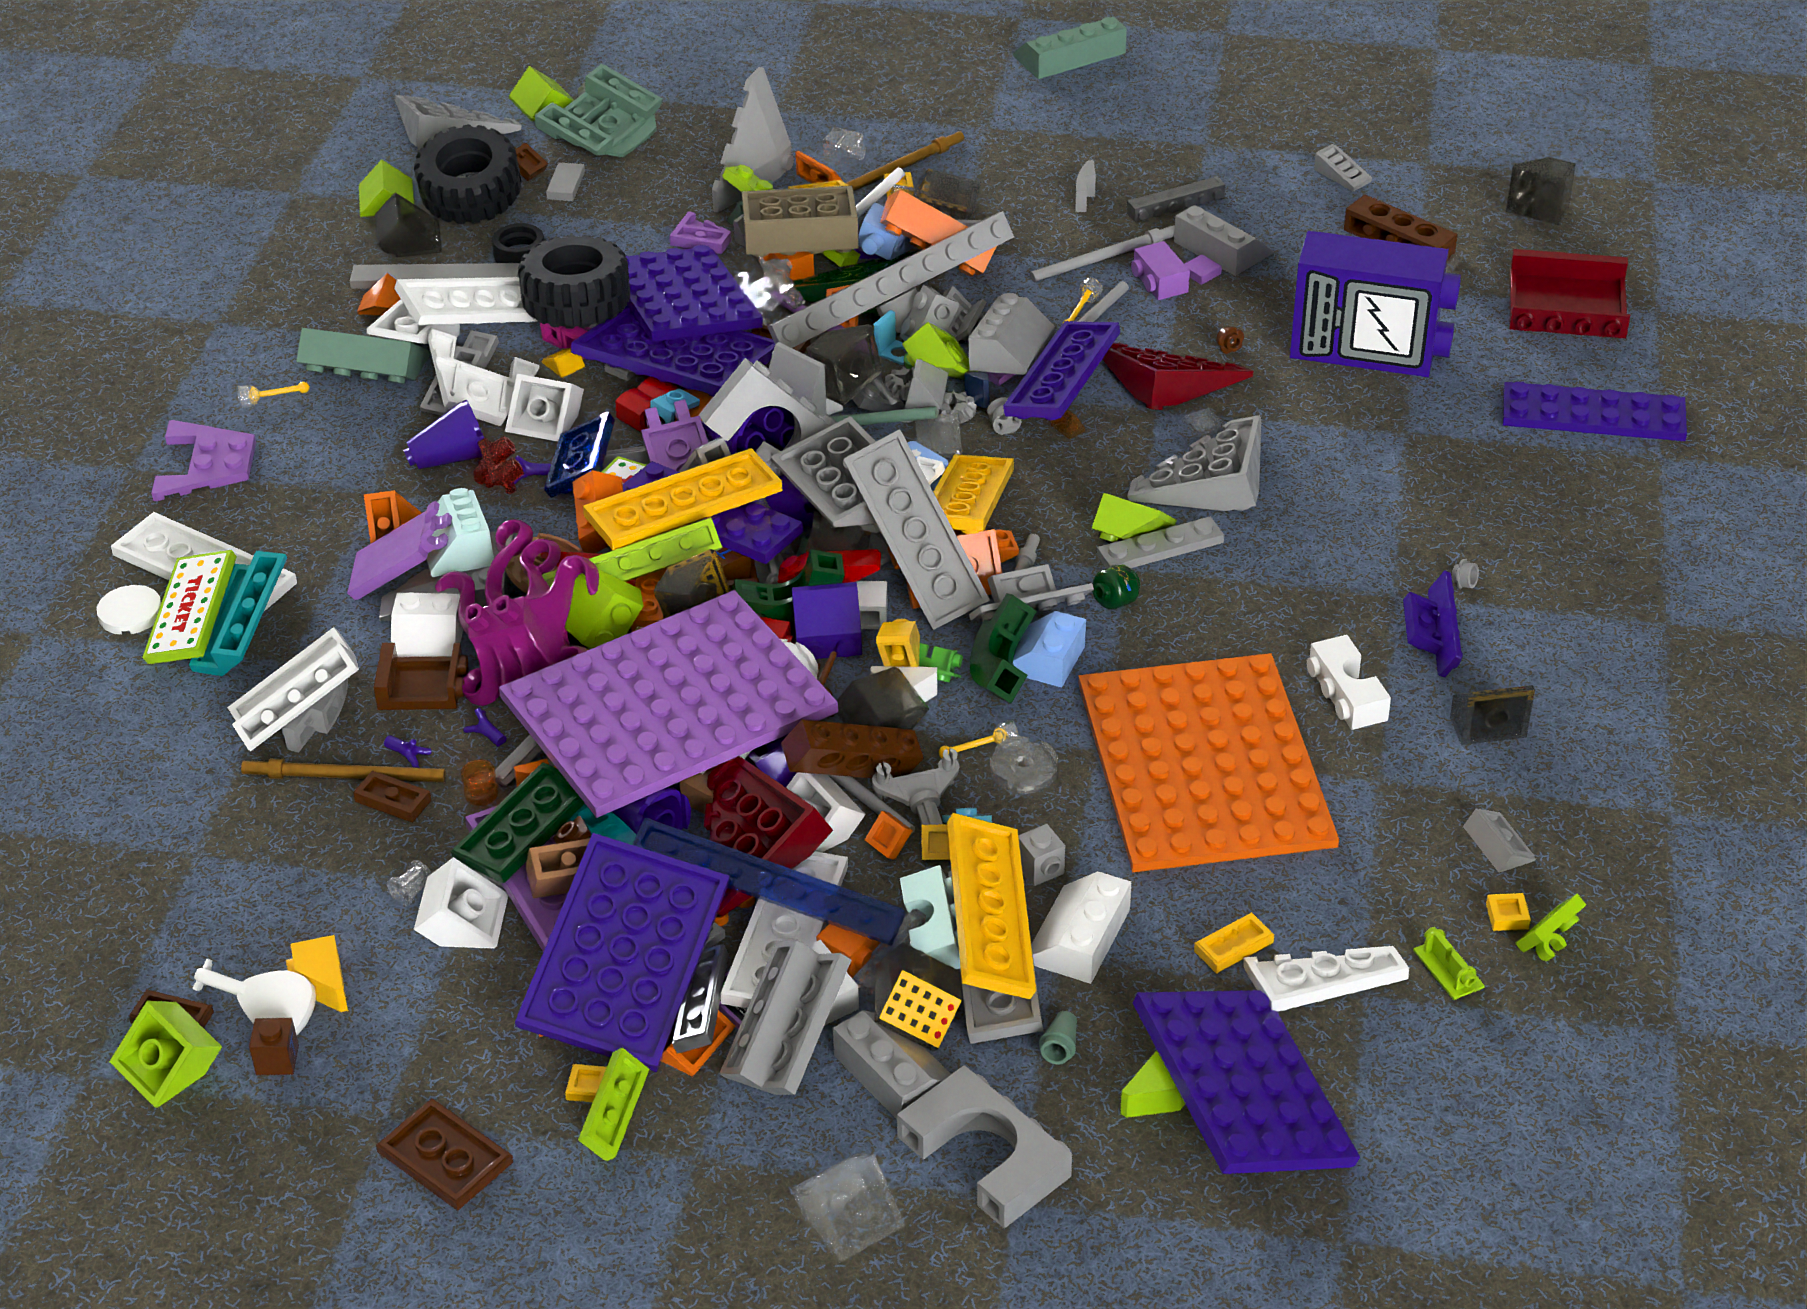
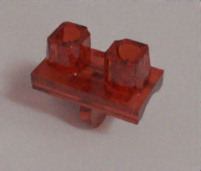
[473,436,524,494]

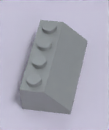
[969,293,1055,375]

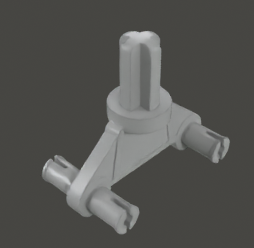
[872,748,959,825]

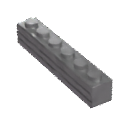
[1127,176,1225,222]

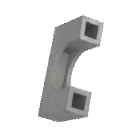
[699,358,838,476]
[897,1065,1072,1229]

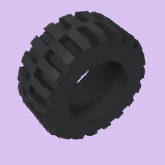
[414,125,522,224]
[518,235,630,329]

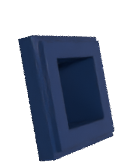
[964,371,989,408]

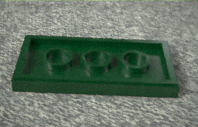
[450,762,585,884]

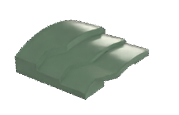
[535,64,663,157]

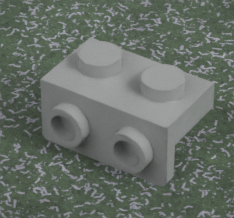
[899,284,959,341]
[943,286,987,342]

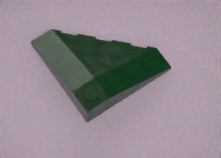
[779,250,921,317]

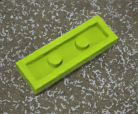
[578,1048,649,1161]

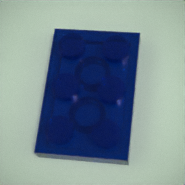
[544,412,615,498]

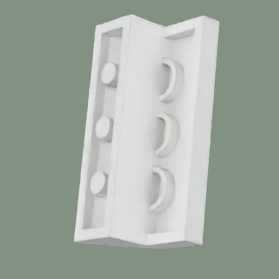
[227,627,359,751]

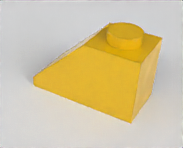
[876,619,920,667]
[286,935,348,1012]

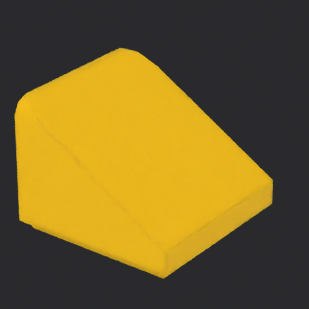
[542,348,585,378]

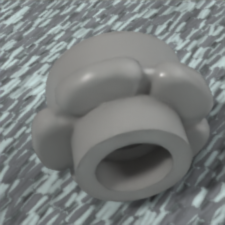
[1452,559,1479,590]

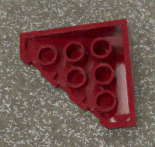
[1102,343,1254,410]
[701,756,833,917]

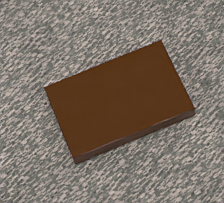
[376,1098,513,1211]

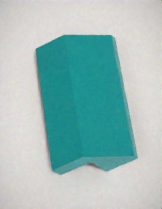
[189,551,287,676]

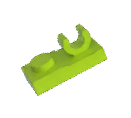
[1515,893,1586,961]

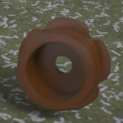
[1216,326,1244,354]

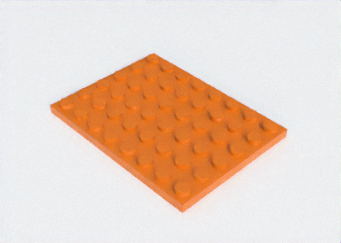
[1078,653,1339,872]

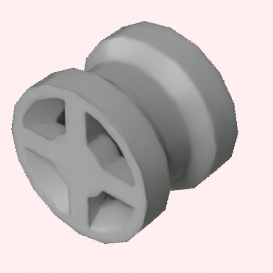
[987,397,1022,435]

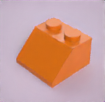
[573,470,623,553]

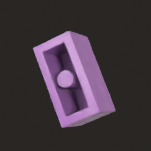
[1131,241,1190,300]

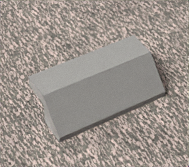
[719,940,851,1095]

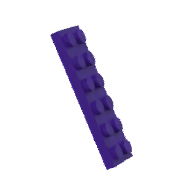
[1003,321,1120,420]
[1502,382,1687,441]
[623,461,803,564]

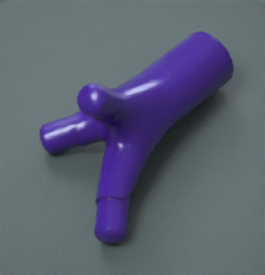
[506,455,552,484]
[463,708,507,747]
[384,735,432,768]

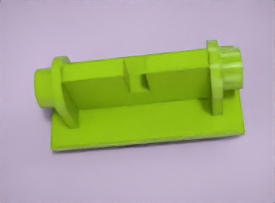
[1413,927,1485,1000]

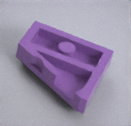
[670,211,731,254]

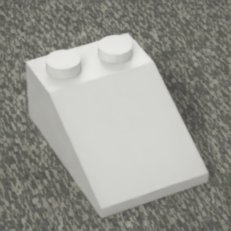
[367,299,460,344]

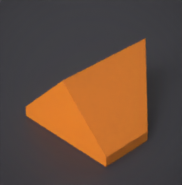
[357,273,401,315]
[364,490,422,543]

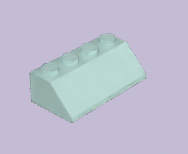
[426,488,494,577]

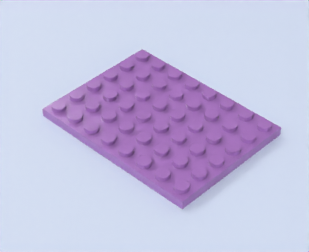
[499,590,838,818]

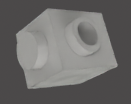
[1018,824,1065,886]

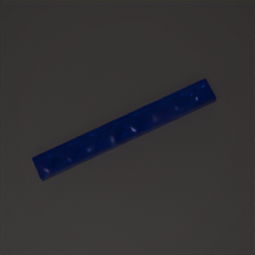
[632,818,906,946]

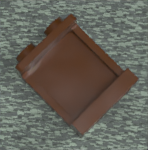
[373,643,469,710]

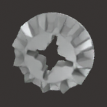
[885,366,914,400]
[935,390,976,424]

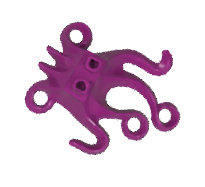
[435,519,599,706]

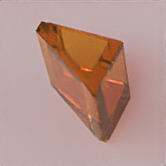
[1051,409,1086,439]

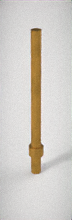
[846,131,964,191]
[241,758,446,782]

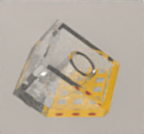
[791,1153,906,1263]

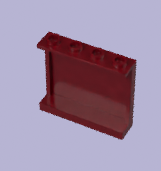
[1509,249,1630,339]

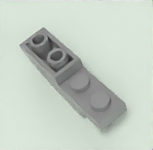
[282,678,348,753]

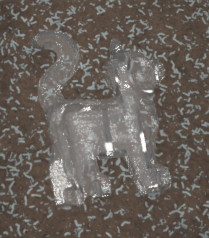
[734,256,806,326]

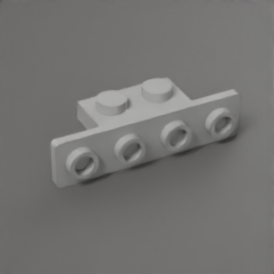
[969,564,1094,622]

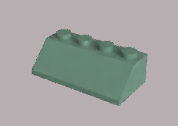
[1013,16,1127,79]
[296,328,431,384]

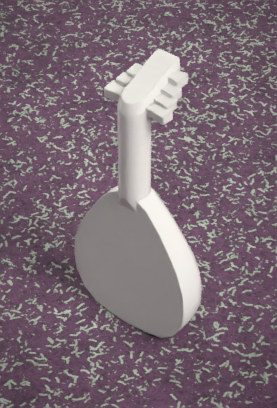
[193,959,316,1035]

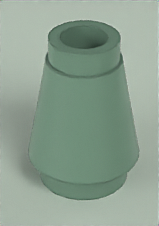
[1039,1011,1077,1064]

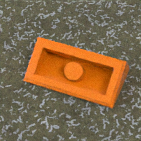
[795,151,842,183]
[661,1010,736,1077]

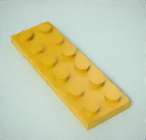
[583,448,782,550]
[933,454,1014,534]
[947,813,1036,999]

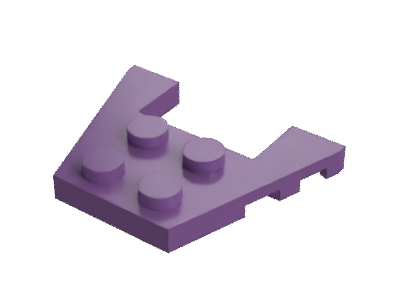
[151,420,256,501]

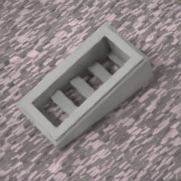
[1314,144,1372,192]

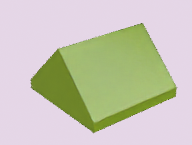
[509,66,574,121]
[359,159,415,217]

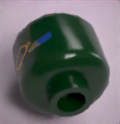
[1092,565,1140,609]

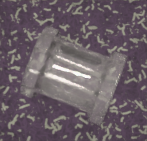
[387,860,432,906]

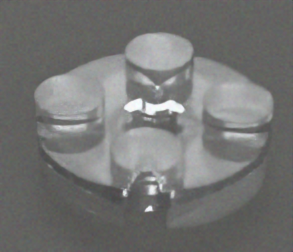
[990,736,1058,796]

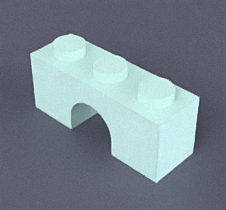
[900,865,961,979]

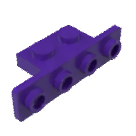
[1403,570,1463,677]

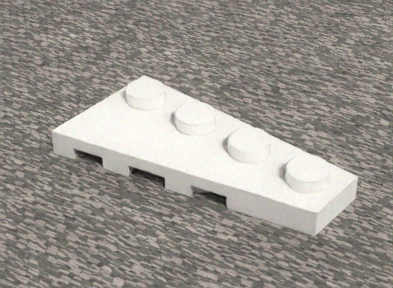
[1244,946,1409,1012]

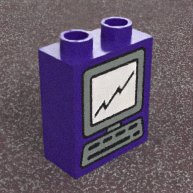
[1290,231,1461,377]

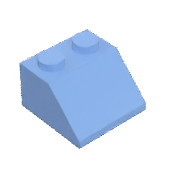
[1013,611,1086,688]

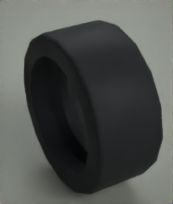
[492,223,545,263]

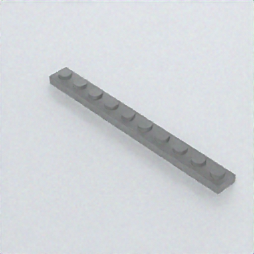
[767,211,1014,348]

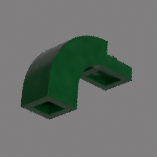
[732,549,845,623]
[970,593,1037,704]

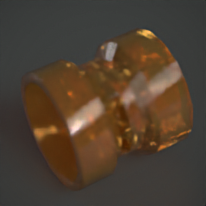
[461,759,498,806]

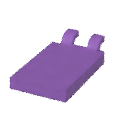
[641,399,708,472]
[347,501,452,600]

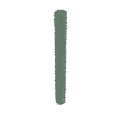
[831,406,938,426]

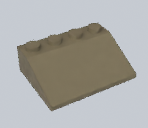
[742,186,859,257]

